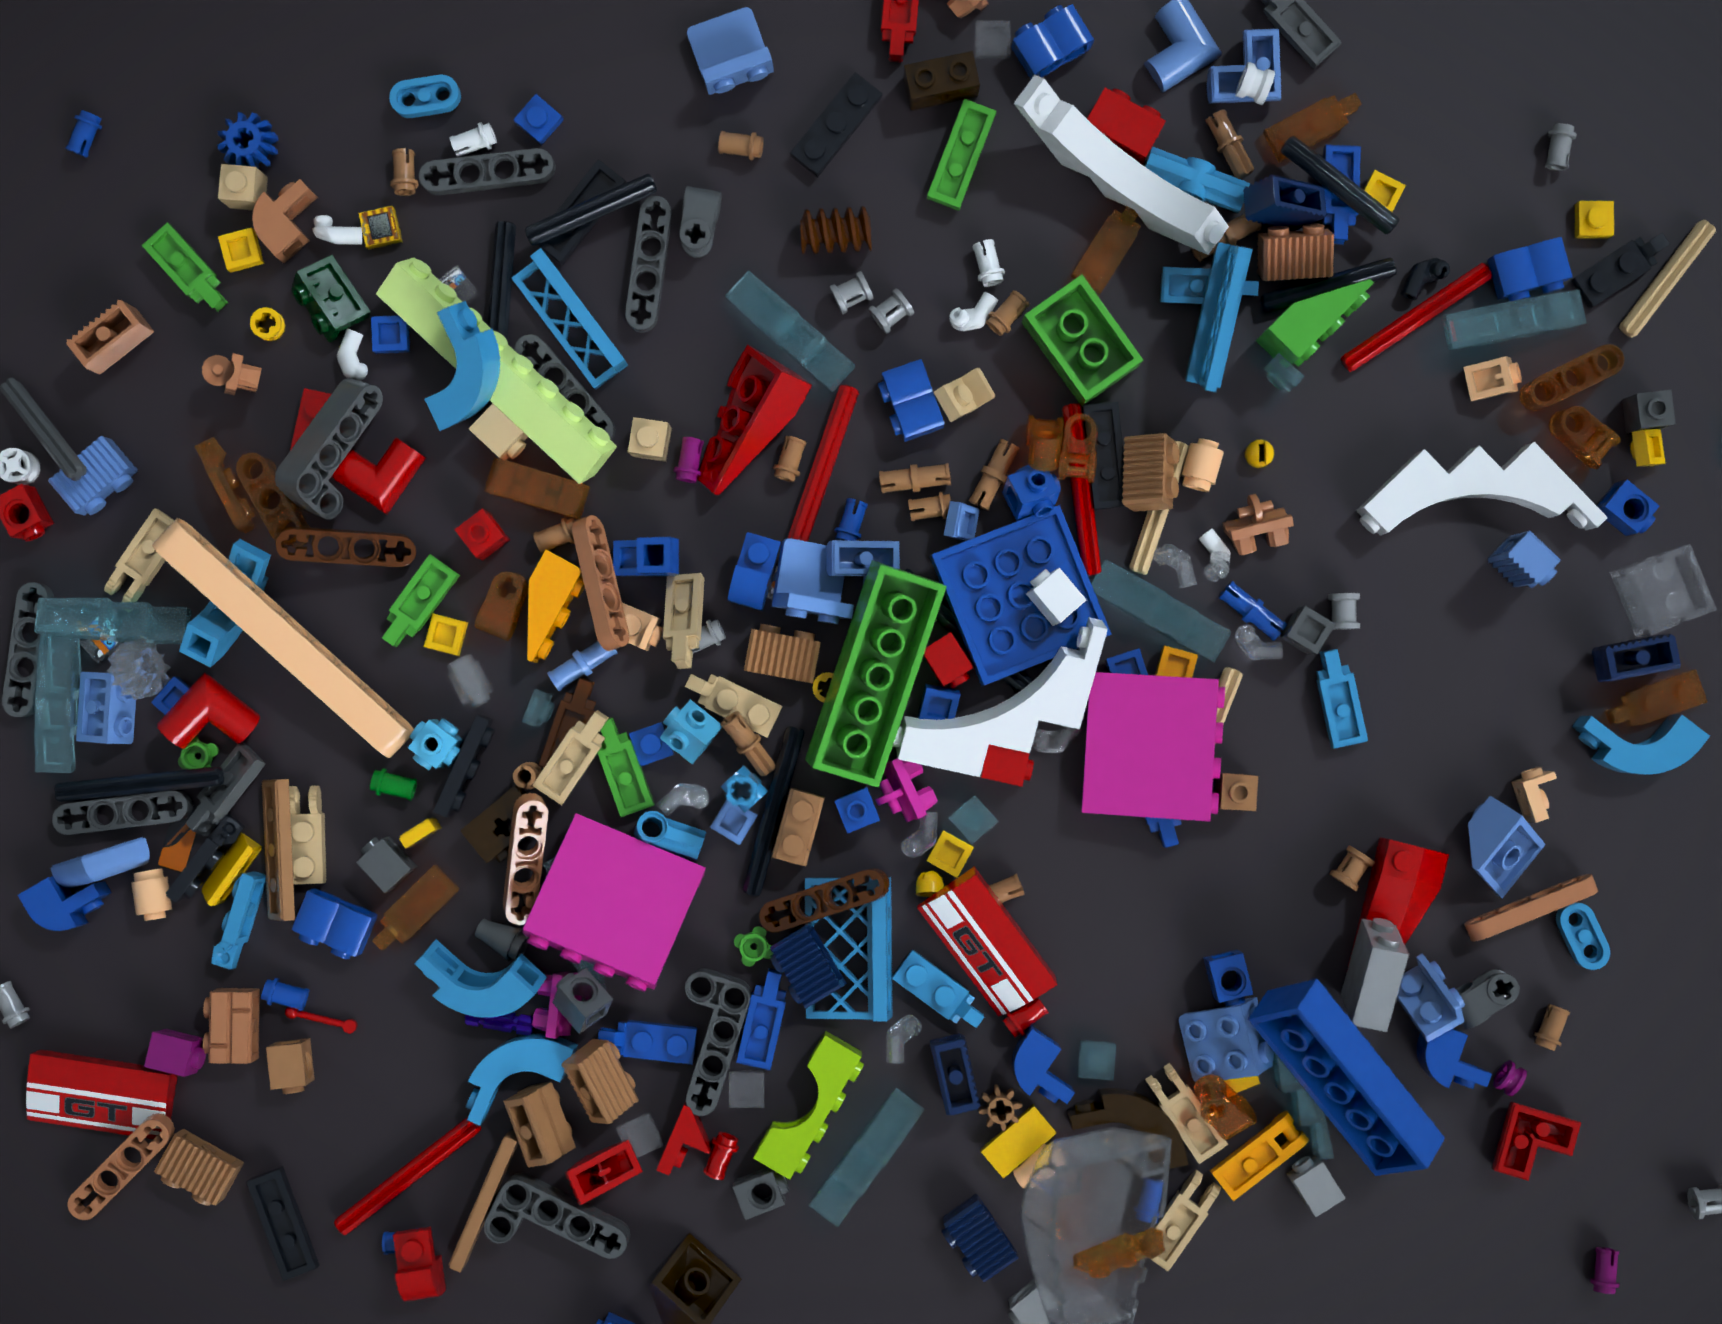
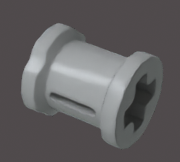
[829,271,874,314]
[868,288,915,334]
[1328,593,1361,630]
[1687,1184,1722,1220]

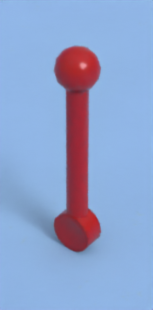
[285,1007,358,1034]

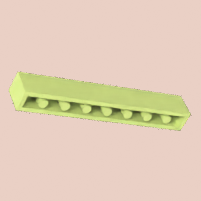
[376,257,617,484]

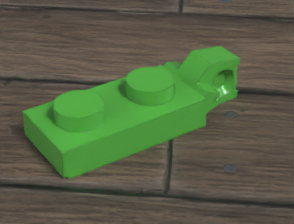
[142,222,228,312]
[382,554,460,647]
[598,718,655,817]

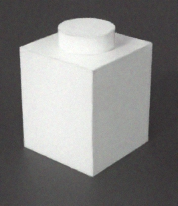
[1026,568,1086,626]

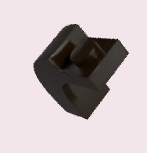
[1067,1088,1188,1172]

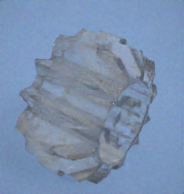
[106,638,171,700]

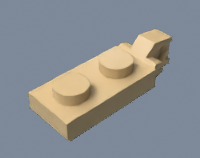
[663,573,704,669]
[685,674,783,738]
[532,710,609,805]

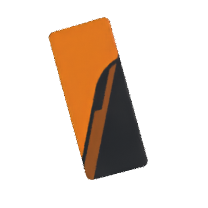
[158,802,197,872]

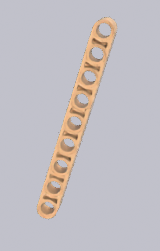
[152,518,414,758]

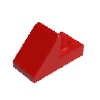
[656,1101,712,1176]

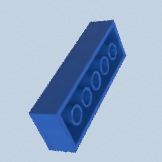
[1248,979,1445,1176]

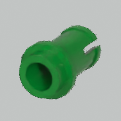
[370,768,417,801]

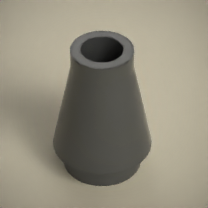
[475,918,529,961]

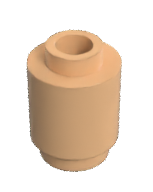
[1181,438,1224,492]
[131,868,172,921]

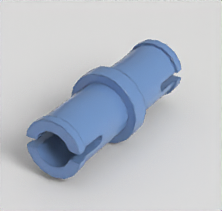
[547,641,618,692]

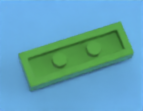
[927,99,997,211]

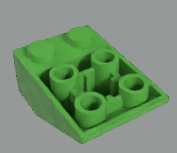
[1256,279,1374,369]

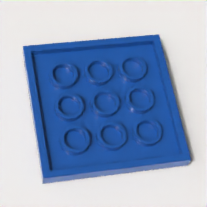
[930,505,1112,686]

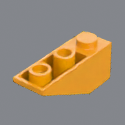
[527,549,585,663]

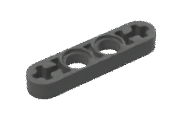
[419,148,556,195]
[625,196,672,333]
[514,334,616,441]
[2,582,54,717]
[52,791,193,835]

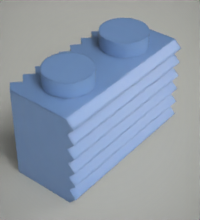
[48,436,138,516]
[1488,530,1560,588]

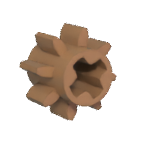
[978,1084,1022,1131]

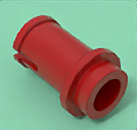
[1002,998,1049,1037]
[703,1132,739,1180]

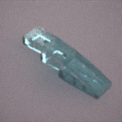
[725,270,855,392]
[1441,290,1587,350]
[1091,560,1231,663]
[34,598,192,644]
[34,626,81,773]
[1272,1052,1334,1160]
[808,1088,925,1227]

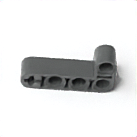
[275,378,383,519]
[685,968,752,1116]
[484,1172,631,1259]

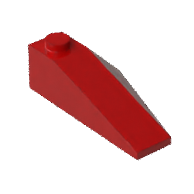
[697,344,812,496]
[1347,837,1449,970]

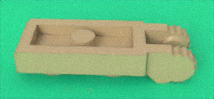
[104,508,174,607]
[289,785,326,885]
[1145,1063,1228,1164]
[1138,1170,1221,1271]

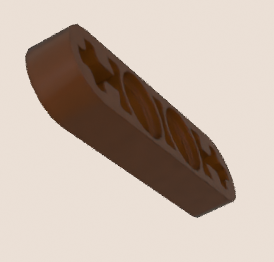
[275,527,416,567]
[759,868,890,933]

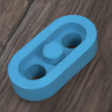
[389,74,461,118]
[1556,902,1610,970]

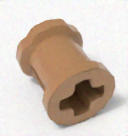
[1330,845,1376,891]

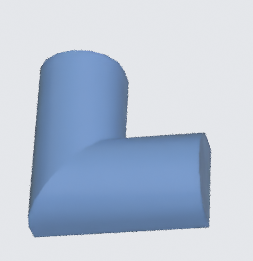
[1144,0,1222,93]
[1207,29,1281,103]
[826,540,900,585]
[51,837,150,888]

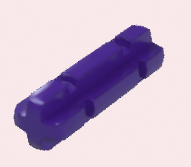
[465,1012,534,1036]

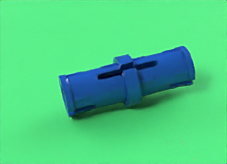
[1218,581,1287,641]

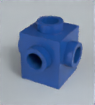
[1002,463,1061,521]

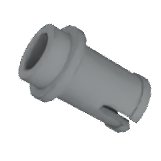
[1545,123,1577,171]
[692,620,726,654]
[0,981,30,1029]

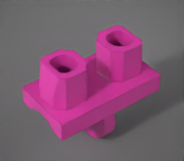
[875,758,938,822]
[532,971,583,1039]

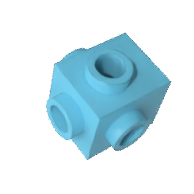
[660,699,722,764]
[408,718,465,770]

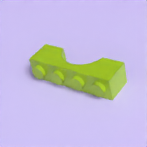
[753,1030,864,1180]

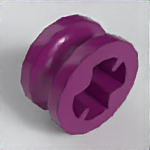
[1493,1060,1527,1097]

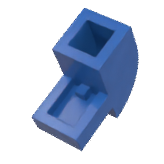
[728,532,781,611]
[613,537,679,577]
[18,876,112,931]
[1012,1025,1075,1104]
[1417,1028,1492,1089]

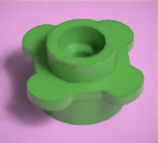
[178,737,219,769]
[734,926,774,967]

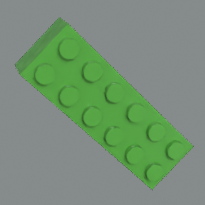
[805,560,947,788]

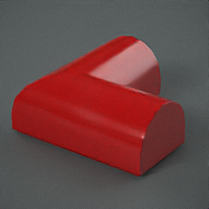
[331,437,426,515]
[157,672,260,749]
[1491,1101,1581,1181]

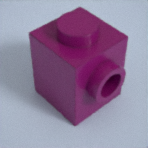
[144,1029,206,1077]

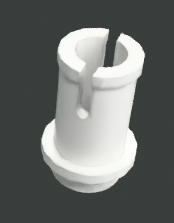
[450,122,497,157]
[972,239,1005,287]

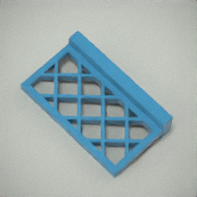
[1185,242,1253,392]
[805,877,893,1022]

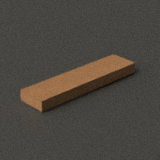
[262,779,295,921]
[449,1130,519,1272]

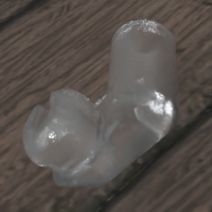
[1154,544,1197,589]
[1234,624,1283,660]
[1032,726,1082,753]
[656,783,709,816]
[901,811,938,858]
[887,1015,922,1064]

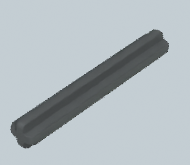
[0,378,87,481]

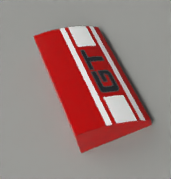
[917,866,1058,1017]
[26,1050,178,1139]

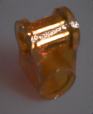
[1549,406,1621,469]
[1058,413,1098,483]
[1025,415,1064,471]
[475,572,529,641]
[1194,1075,1257,1141]

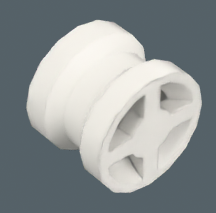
[1235,62,1275,105]
[0,448,40,485]

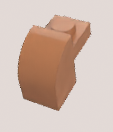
[252,179,318,263]

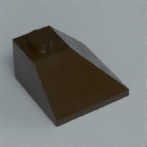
[649,1233,742,1324]

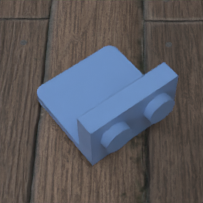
[687,7,774,95]
[771,538,854,624]
[1179,997,1274,1083]

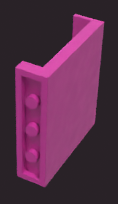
[1082,672,1225,822]
[523,813,706,992]

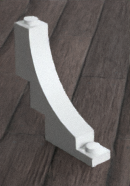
[1014,75,1229,255]
[1356,442,1608,535]
[893,617,1108,777]

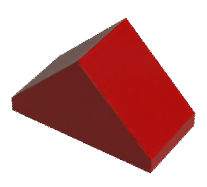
[565,1140,643,1205]

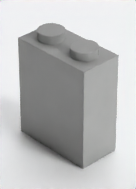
[1341,918,1409,1032]

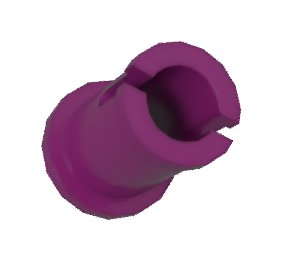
[673,437,704,483]
[1590,1247,1620,1294]

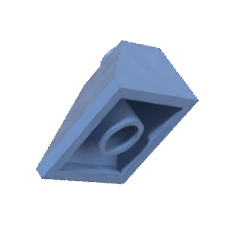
[1468,796,1546,898]

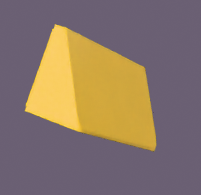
[202,833,262,906]

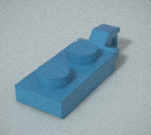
[1160,267,1259,304]
[1316,649,1368,749]
[211,871,266,970]
[892,949,985,1028]

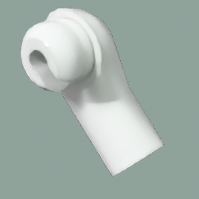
[312,215,362,245]
[949,292,999,332]
[337,329,368,381]

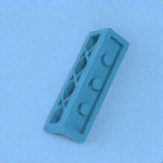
[511,248,628,390]

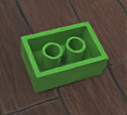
[1021,274,1143,406]

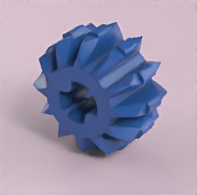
[217,112,279,169]

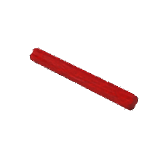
[1341,263,1492,372]
[787,385,859,542]
[1062,403,1101,576]
[334,1117,482,1235]

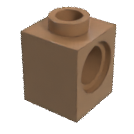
[1215,773,1258,811]
[266,1038,315,1094]

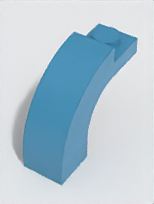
[425,301,500,431]
[179,539,271,667]
[1572,714,1710,775]
[414,939,547,1018]
[466,1033,578,1126]

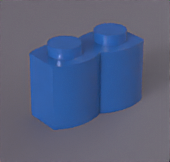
[1011,4,1094,79]
[1487,237,1572,303]
[877,359,945,442]
[291,888,378,959]

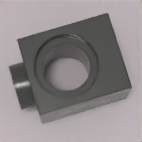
[1622,389,1676,434]
[1279,606,1335,655]
[356,836,418,893]
[552,968,613,1034]
[733,1167,790,1220]

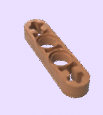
[572,515,629,651]
[503,793,548,925]
[1464,874,1598,941]
[67,1113,175,1220]

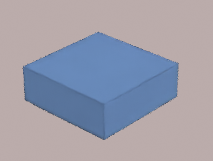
[944,501,980,542]
[710,799,758,845]

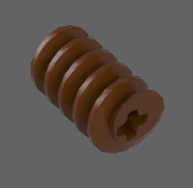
[800,206,872,254]

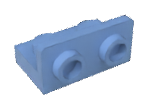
[76,672,138,744]
[1396,953,1465,1043]

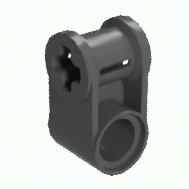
[680,186,722,258]
[1456,969,1520,1029]

